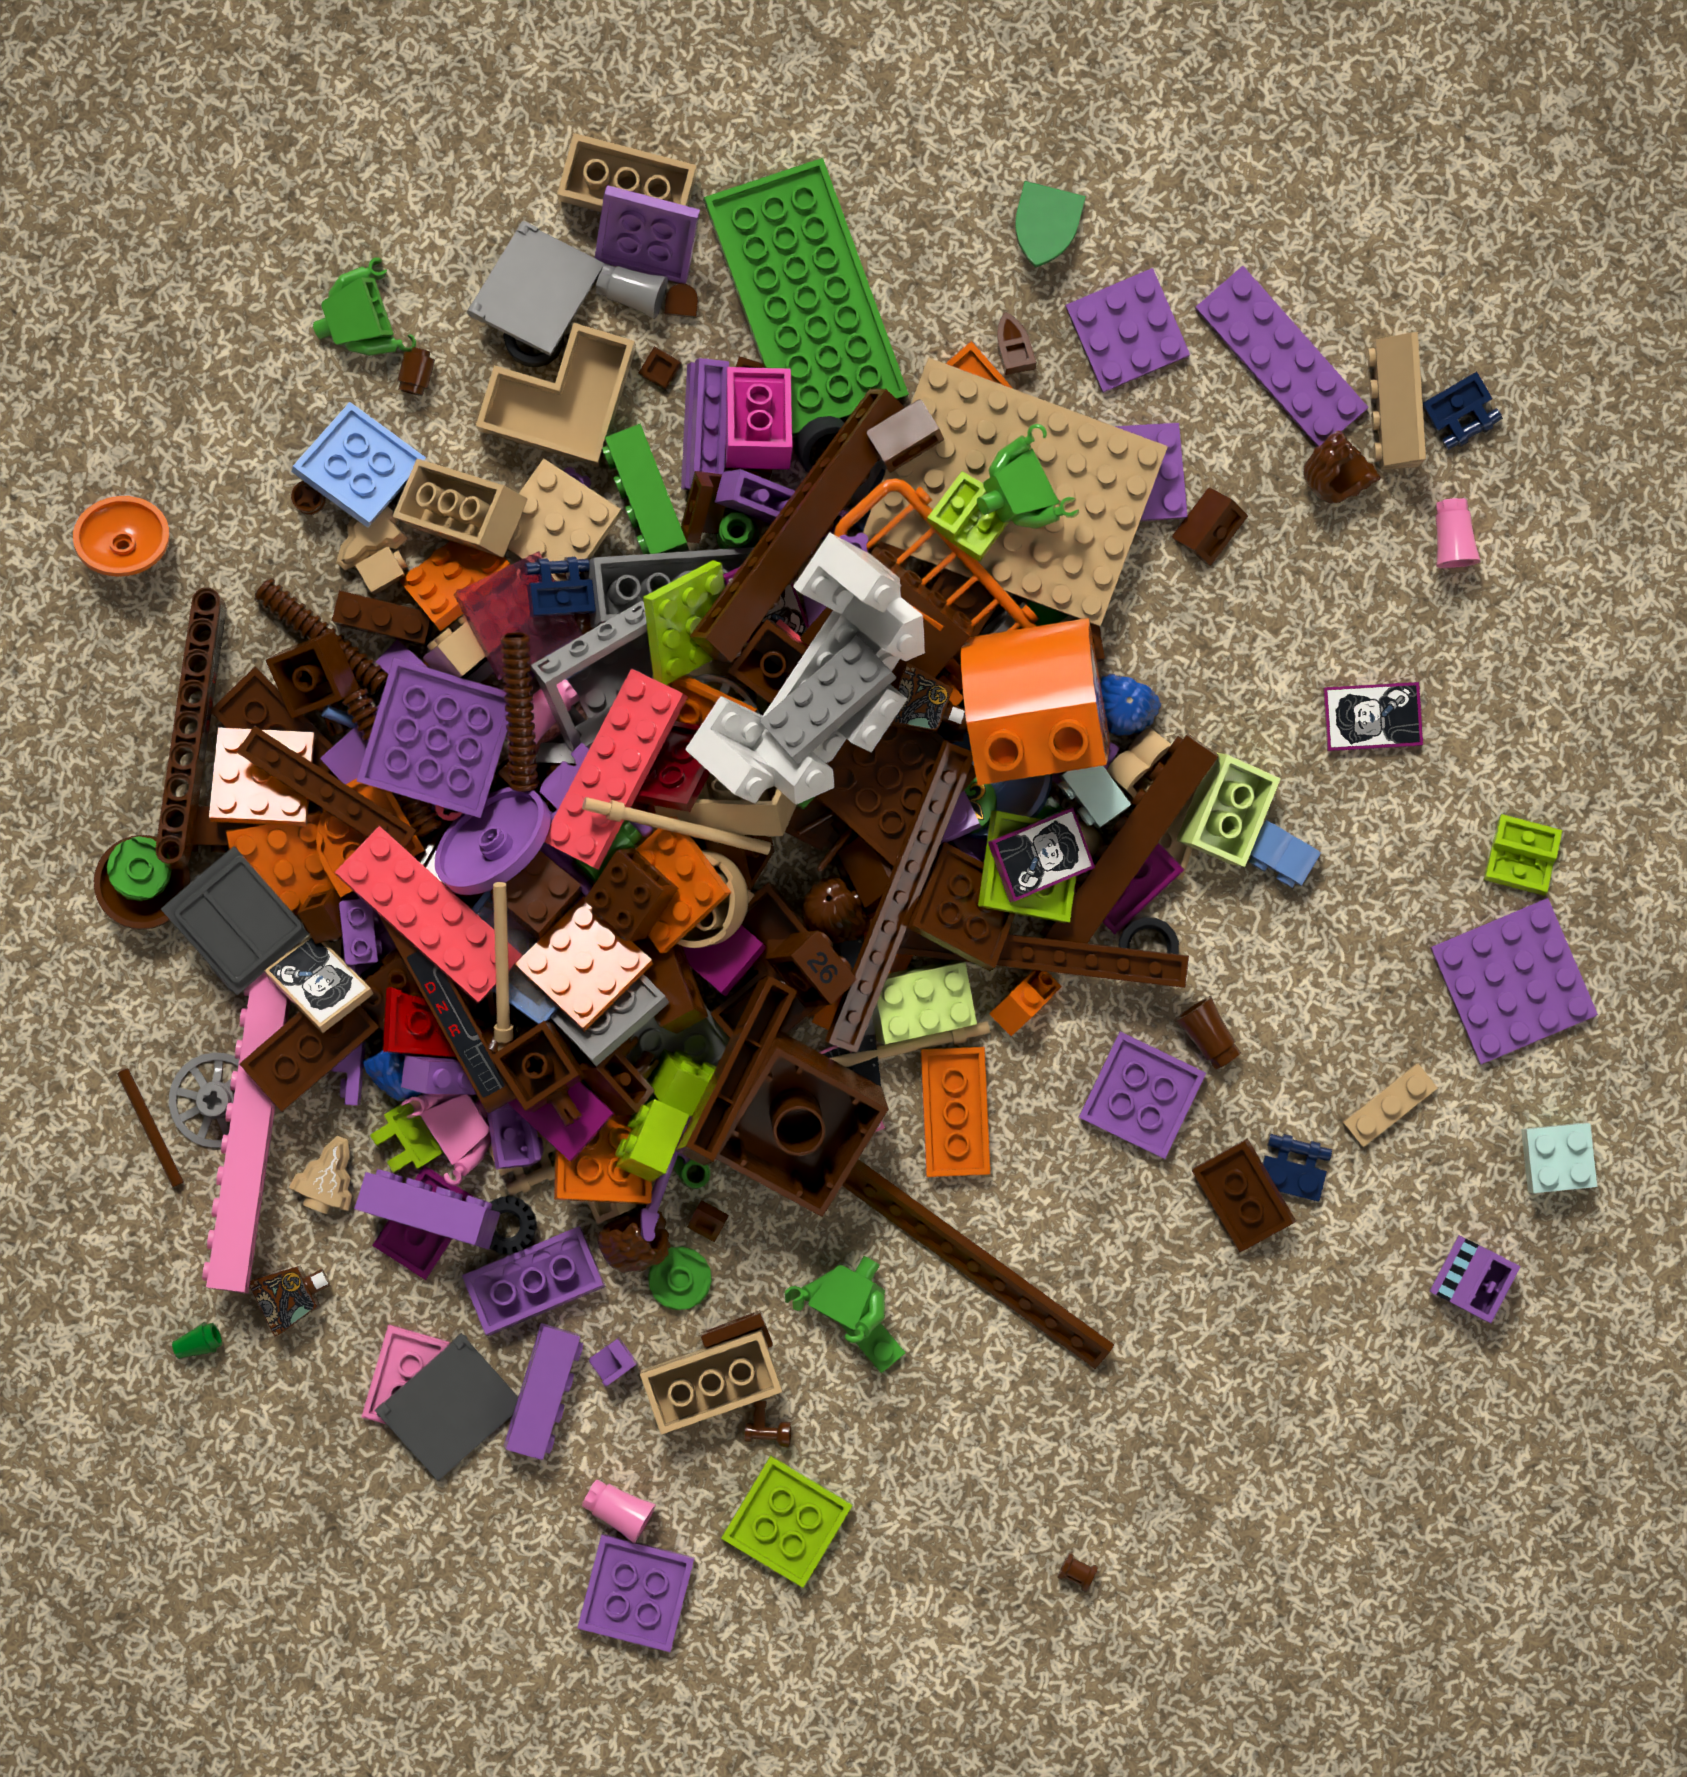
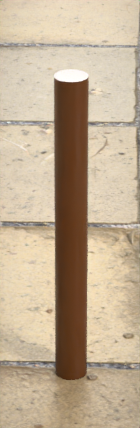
[117,1068,184,1188]

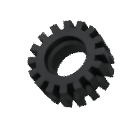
[489,1196,537,1254]

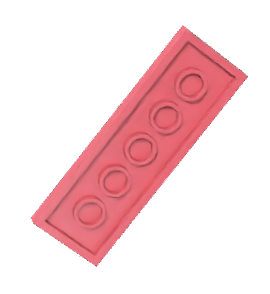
[544,668,688,870]
[335,826,522,1004]

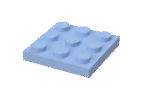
[291,402,426,528]

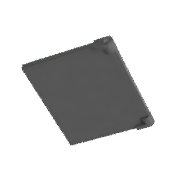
[375,1333,518,1481]

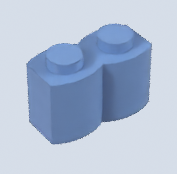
[1249,820,1321,888]

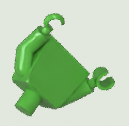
[313,258,416,356]
[977,424,1079,529]
[785,1256,885,1343]

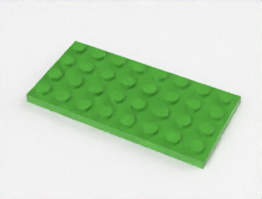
[703,158,909,436]

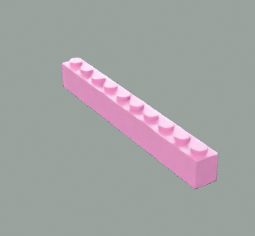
[202,972,291,1294]

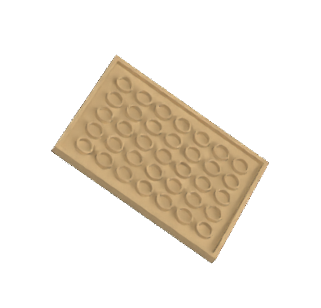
[863,357,1168,627]

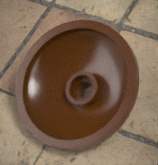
[94,835,191,930]

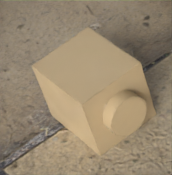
[355,546,408,595]

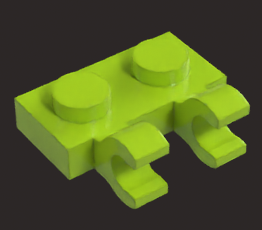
[370,1103,444,1173]

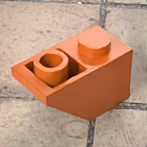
[989,970,1062,1036]

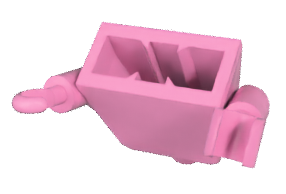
[402,1094,491,1186]

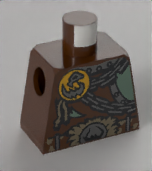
[890,663,965,734]
[249,1265,330,1337]

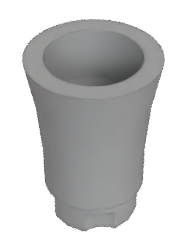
[596,264,668,319]

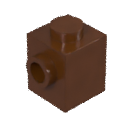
[298,888,342,944]

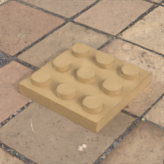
[507,458,623,581]

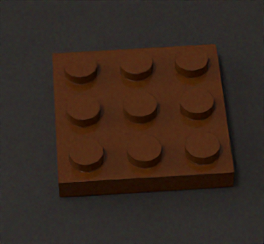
[907,842,1015,972]

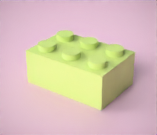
[1176,753,1281,867]
[872,960,977,1044]

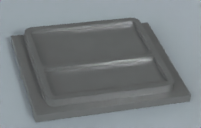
[161,846,309,995]

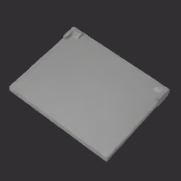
[467,221,605,356]

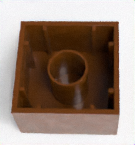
[715,1030,889,1217]

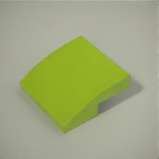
[927,471,1009,562]
[1483,814,1563,896]

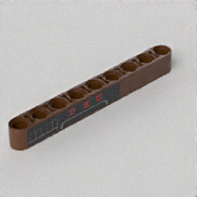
[155,587,227,870]
[379,915,516,1114]

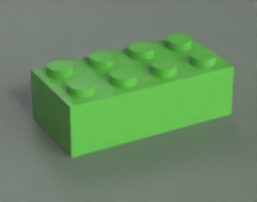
[602,423,689,554]

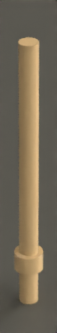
[582,797,771,855]
[493,882,514,1051]
[830,1021,990,1067]

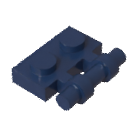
[1423,371,1503,451]
[524,556,596,617]
[1262,1134,1332,1202]

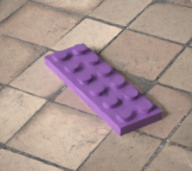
[1195,266,1369,447]

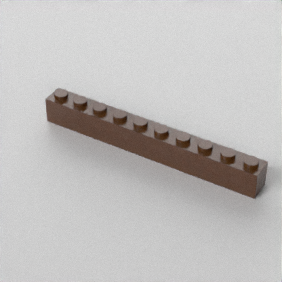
[690,389,905,663]

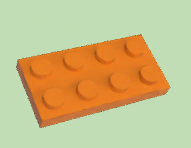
[921,1047,990,1177]

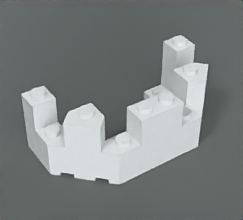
[685,532,925,805]

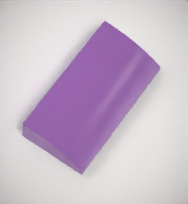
[462,1226,606,1336]

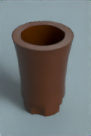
[1174,996,1241,1070]

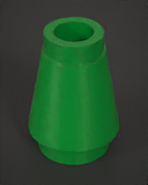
[172,1322,222,1359]

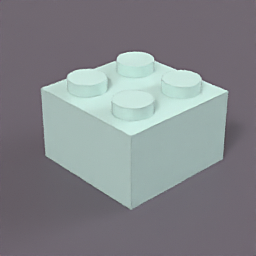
[1058,766,1131,827]
[1521,1123,1597,1193]

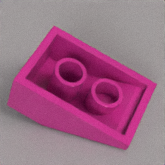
[726,367,792,469]

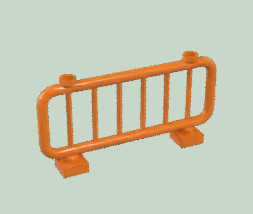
[834,478,1039,706]

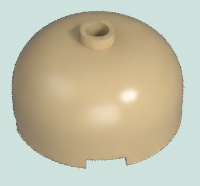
[677,850,749,948]

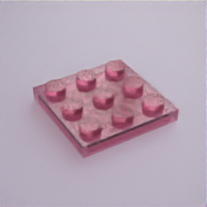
[453,551,583,680]

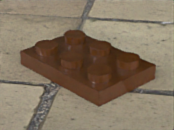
[1192,1138,1296,1253]

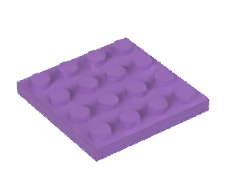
[356,657,509,818]
[1430,898,1598,1065]

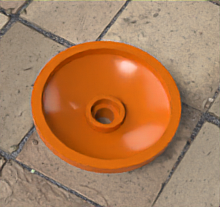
[73,496,170,577]

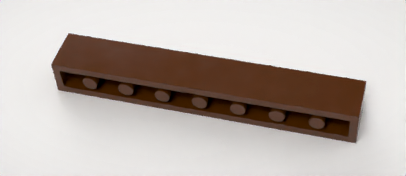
[1039,733,1219,943]

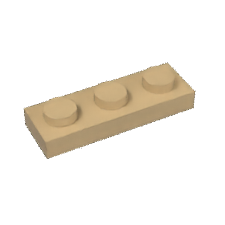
[1343,1063,1438,1147]

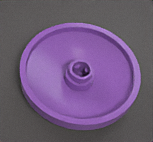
[435,787,551,895]

